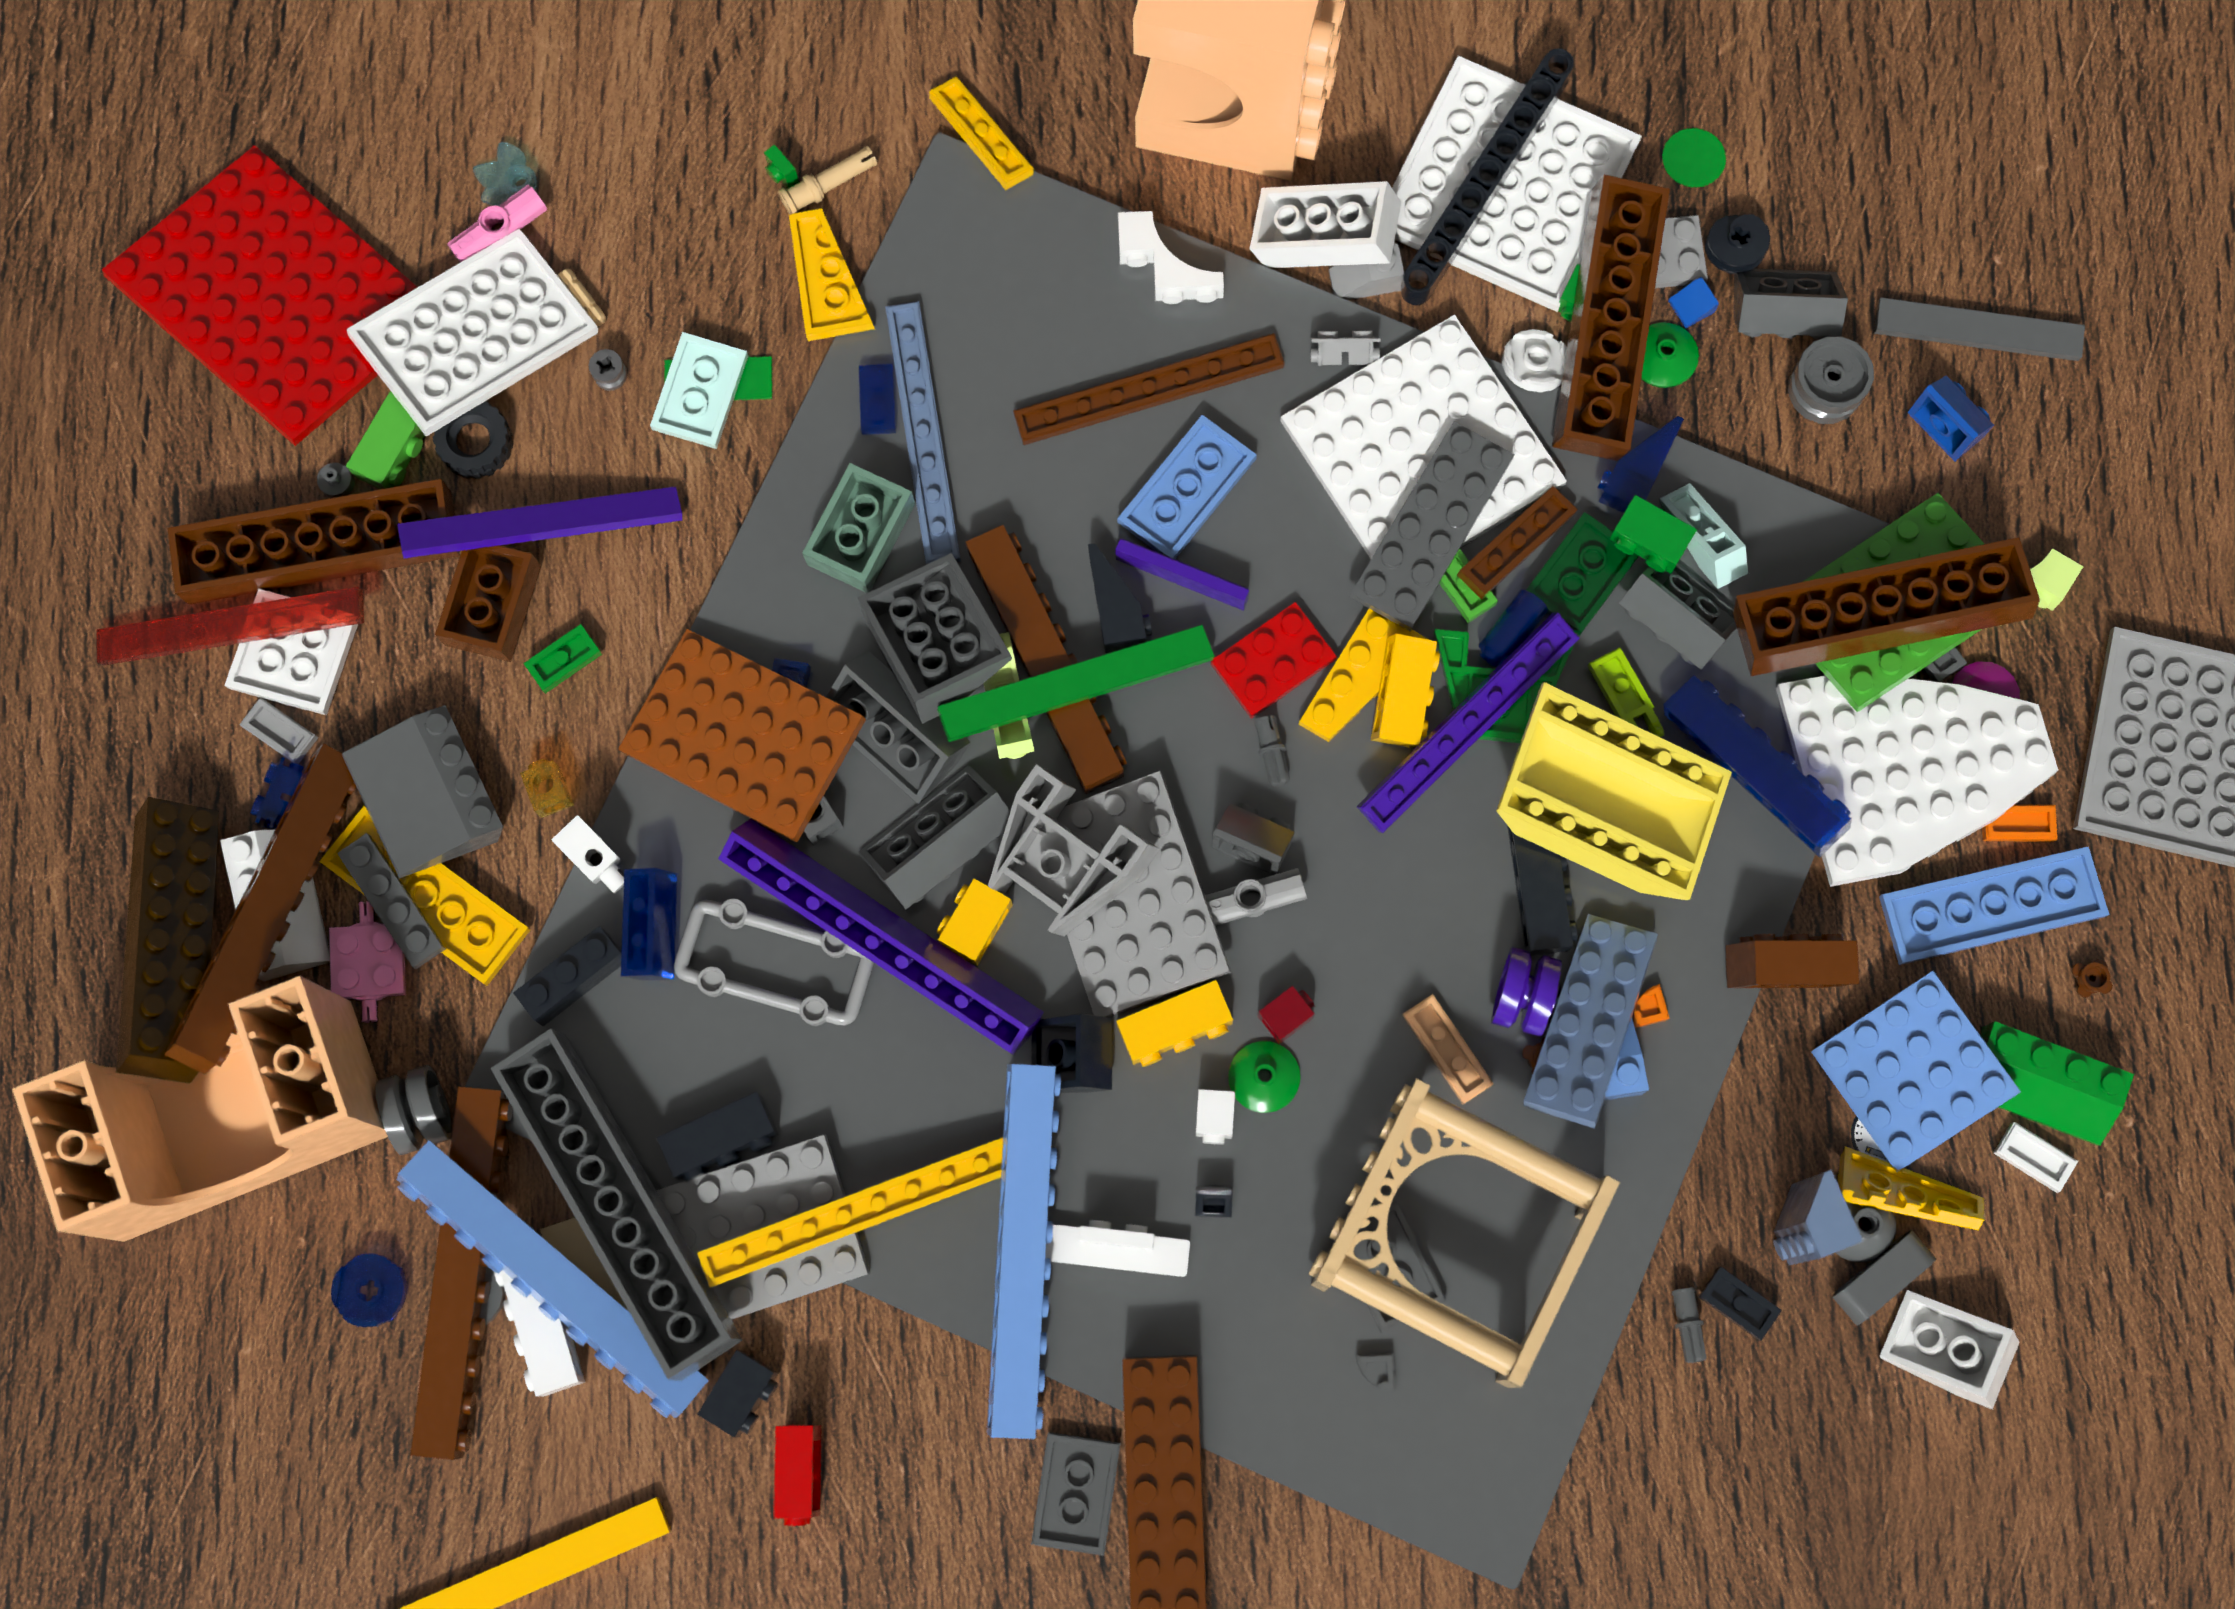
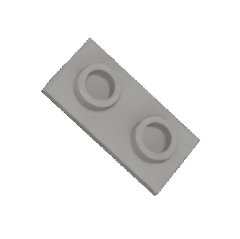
[1310,330,1381,366]

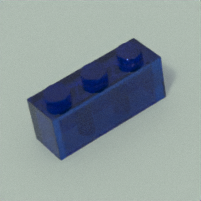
[621,868,678,981]

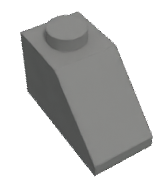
[1328,243,1404,300]

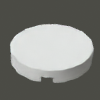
[1502,329,1567,392]

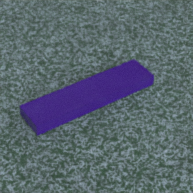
[1115,538,1249,611]

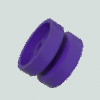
[1491,947,1562,1037]

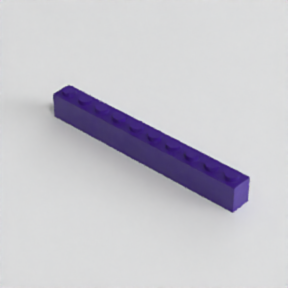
[718,819,1044,1055]

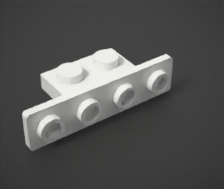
[1045,1220,1190,1277]

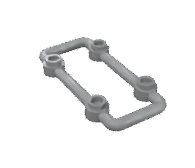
[674,899,874,1026]

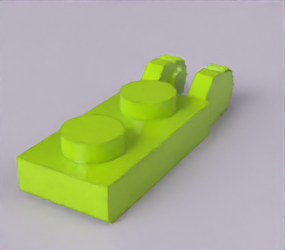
[1587,647,1665,737]

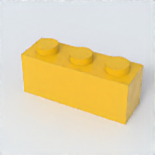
[1371,633,1440,748]
[1116,980,1233,1067]

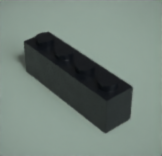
[1507,825,1577,956]

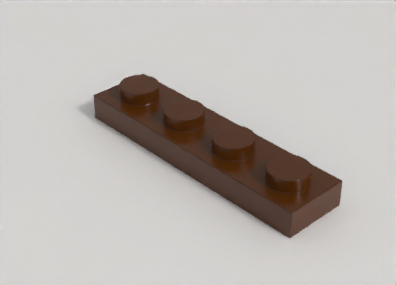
[1457,486,1578,600]

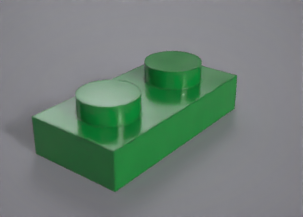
[523,624,603,694]

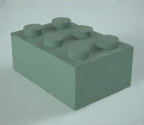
[802,463,915,593]

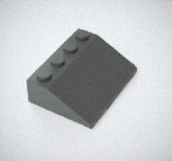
[857,553,1012,724]
[342,705,503,879]

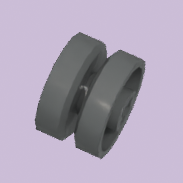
[1788,337,1874,424]
[375,1065,453,1155]

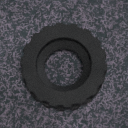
[432,401,514,479]

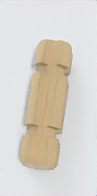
[557,269,606,327]

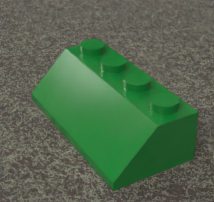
[1980,1021,2134,1146]

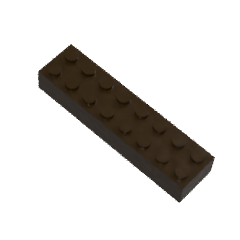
[116,797,219,1083]

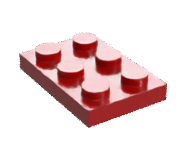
[1211,602,1337,719]

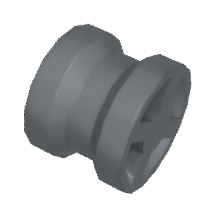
[589,349,627,391]

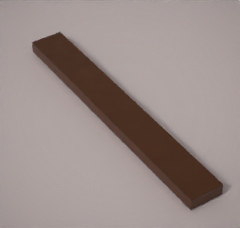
[1013,333,1285,446]

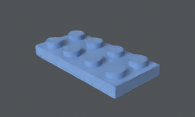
[1117,415,1257,559]

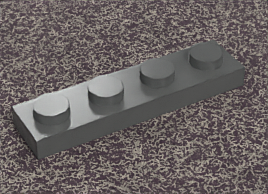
[337,833,446,969]

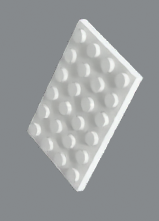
[347,228,598,437]

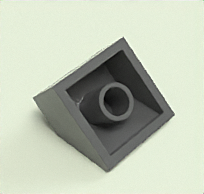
[1212,803,1295,875]

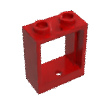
[774,1425,822,1526]

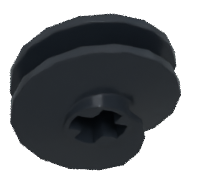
[1705,214,1771,274]

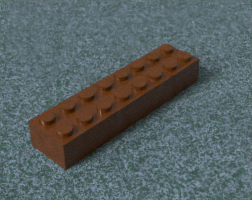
[1552,174,1670,461]
[167,479,460,605]
[1733,537,2040,676]
[1122,1355,1207,1609]

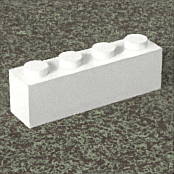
[494,1271,585,1396]

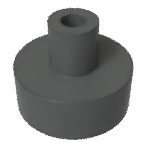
[317,463,355,498]

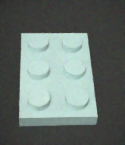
[650,332,749,449]

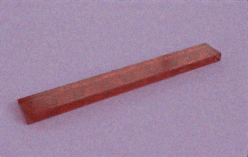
[96,587,364,666]

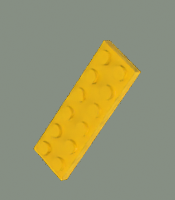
[319,806,531,986]

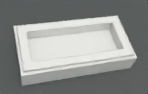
[1993,1122,2078,1193]

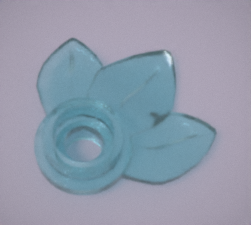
[473,142,537,206]

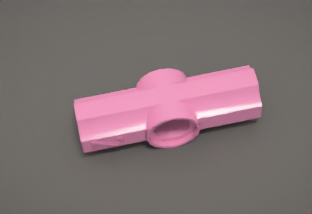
[447,185,547,262]

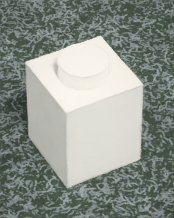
[1196,1089,1235,1144]

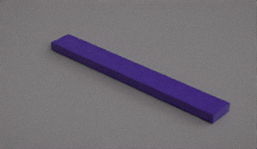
[397,487,682,559]
[1356,612,1580,833]

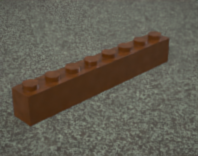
[966,525,1127,794]

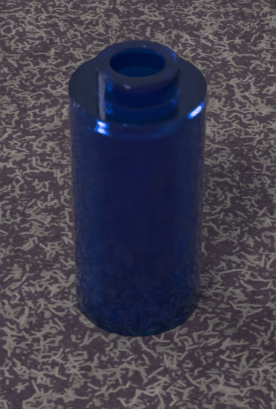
[1478,589,1548,667]

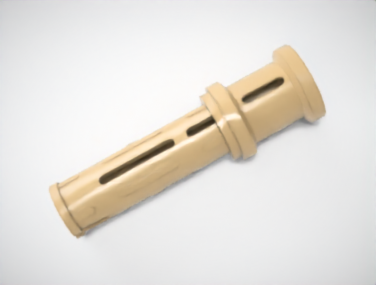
[778,146,877,214]

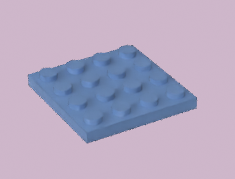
[1811,971,2021,1172]

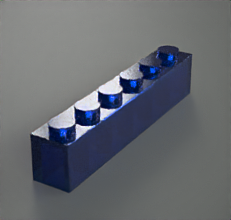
[1663,675,1852,858]

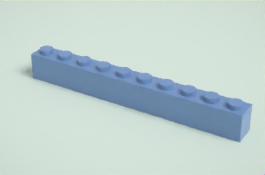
[987,1064,1061,1439]
[397,1141,709,1418]

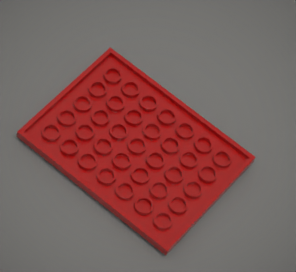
[102,145,418,446]

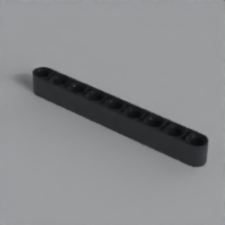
[1401,48,1574,305]

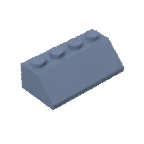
[1773,1170,1863,1265]

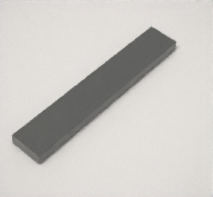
[1874,298,2085,361]

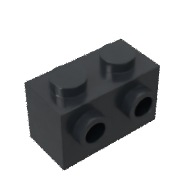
[697,1350,779,1438]

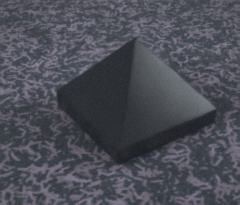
[1195,1185,1233,1217]

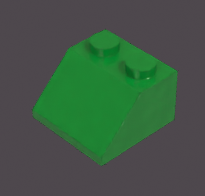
[1610,495,1697,574]

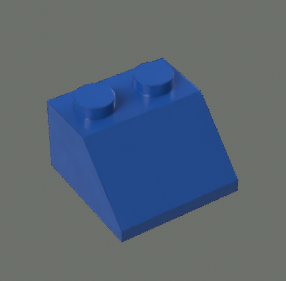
[1908,375,1994,462]

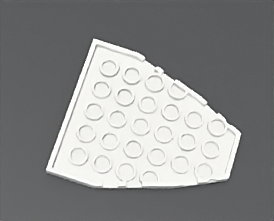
[1776,676,2058,887]

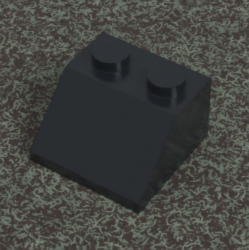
[1031,1014,1112,1093]

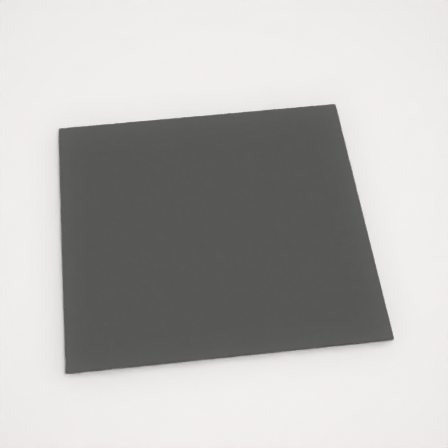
[465,133,1889,1589]

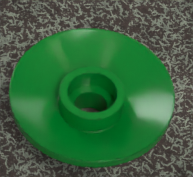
[1641,322,1699,388]
[1228,1041,1300,1113]

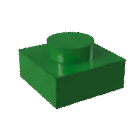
[764,144,799,189]

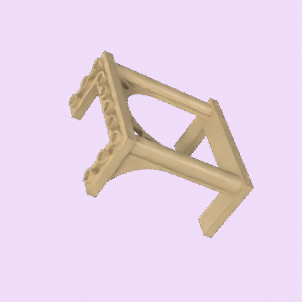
[1309,1079,1620,1388]

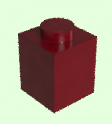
[1257,986,1315,1044]

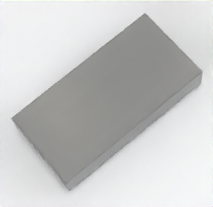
[239,697,318,766]

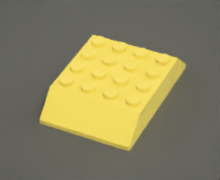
[1496,682,1732,900]

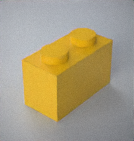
[937,879,1013,966]

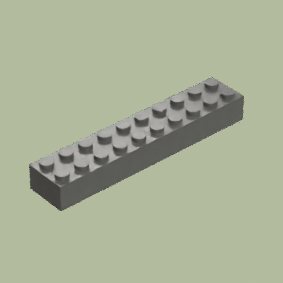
[491,1028,743,1381]

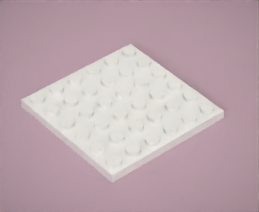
[1392,56,1642,312]
[1280,315,1567,559]

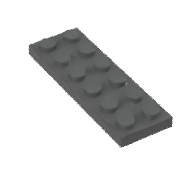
[1350,421,1515,632]

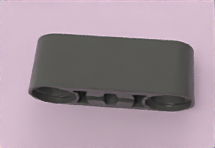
[1832,1230,1937,1326]

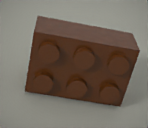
[435,546,541,662]
[1726,934,1859,988]

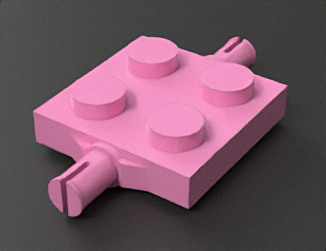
[329,901,406,1022]

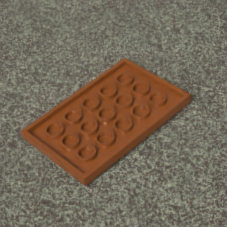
[618,629,866,842]

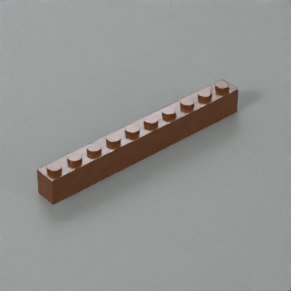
[164,743,356,1074]
[410,1087,513,1460]

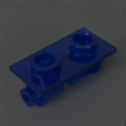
[250,757,304,830]

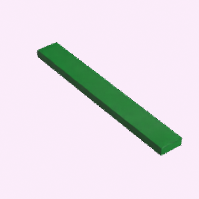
[937,625,1215,742]

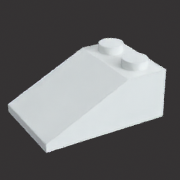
[1879,1290,2019,1409]

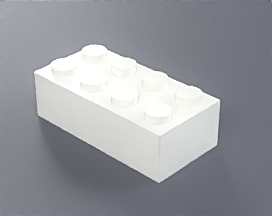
[1250,181,1401,268]

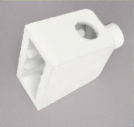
[551,815,629,893]

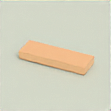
[1402,994,1494,1105]

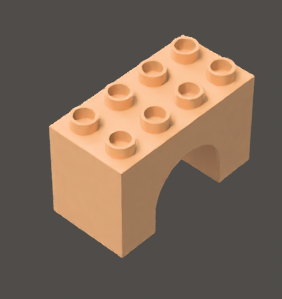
[1133,0,1346,181]
[13,976,388,1242]

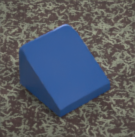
[1668,277,1719,328]

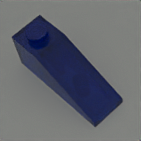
[1597,416,1684,513]

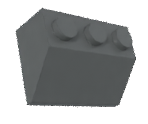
[1734,268,1848,340]
[1619,562,1737,669]

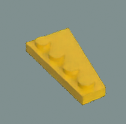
[789,208,875,341]
[1299,609,1429,742]
[1838,1146,1984,1230]

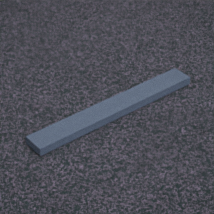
[885,301,961,565]

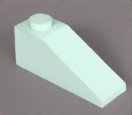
[1660,483,1748,589]

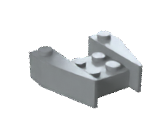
[988,764,1160,936]

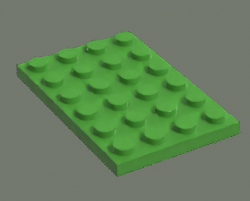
[1803,493,1984,712]

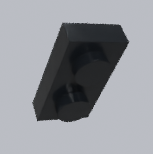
[1698,1267,1782,1341]

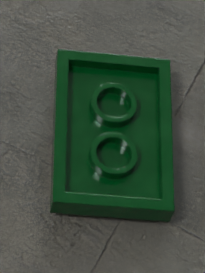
[1523,512,1639,636]

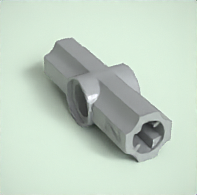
[1205,868,1307,926]

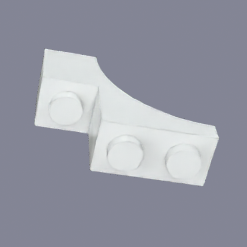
[1118,211,1224,304]

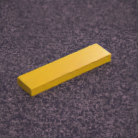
[929,76,1034,190]

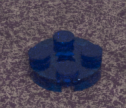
[331,1254,407,1328]

